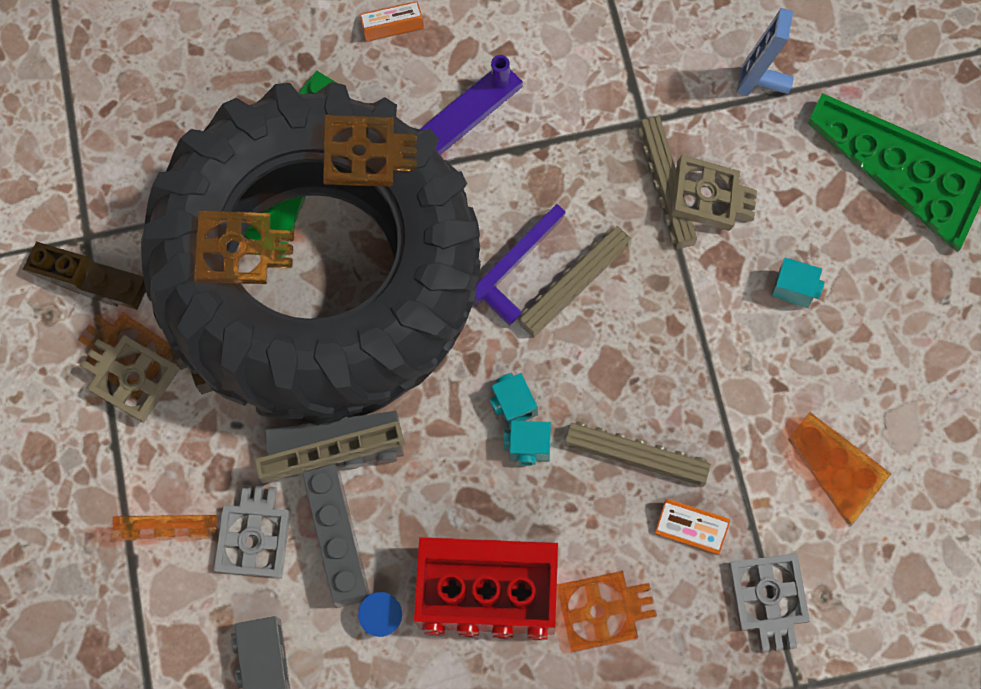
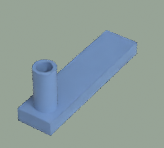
[737,8,794,96]

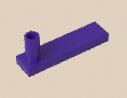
[419,55,523,155]
[473,204,566,326]

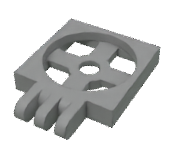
[214,485,291,579]
[729,553,810,653]

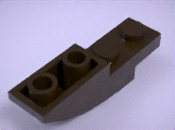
[23,241,146,310]

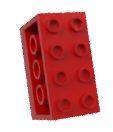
[414,537,558,640]

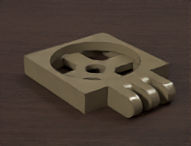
[671,155,757,231]
[79,335,180,423]

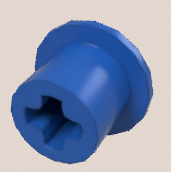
[358,592,402,637]

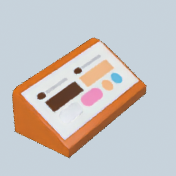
[360,1,424,42]
[654,499,730,555]

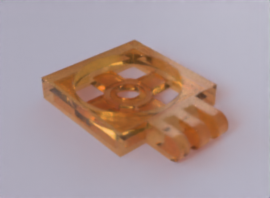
[324,115,417,186]
[194,210,294,284]
[78,312,172,400]
[557,571,657,653]

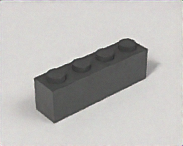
[265,411,404,478]
[303,464,370,608]
[231,616,290,689]

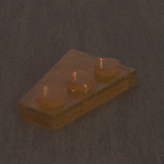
[788,412,892,527]
[110,515,217,542]

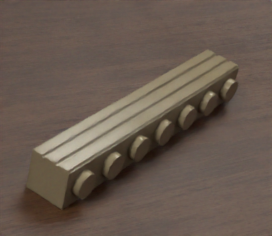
[638,116,697,250]
[519,226,632,338]
[255,421,405,483]
[565,421,711,487]

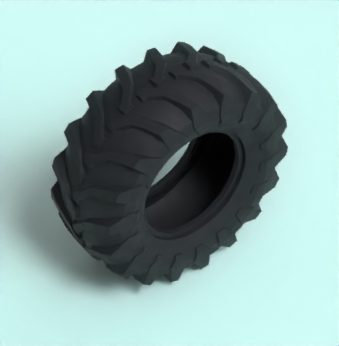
[141,82,481,423]

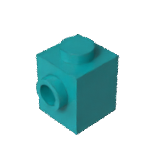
[771,257,825,308]
[489,373,538,428]
[504,420,551,466]

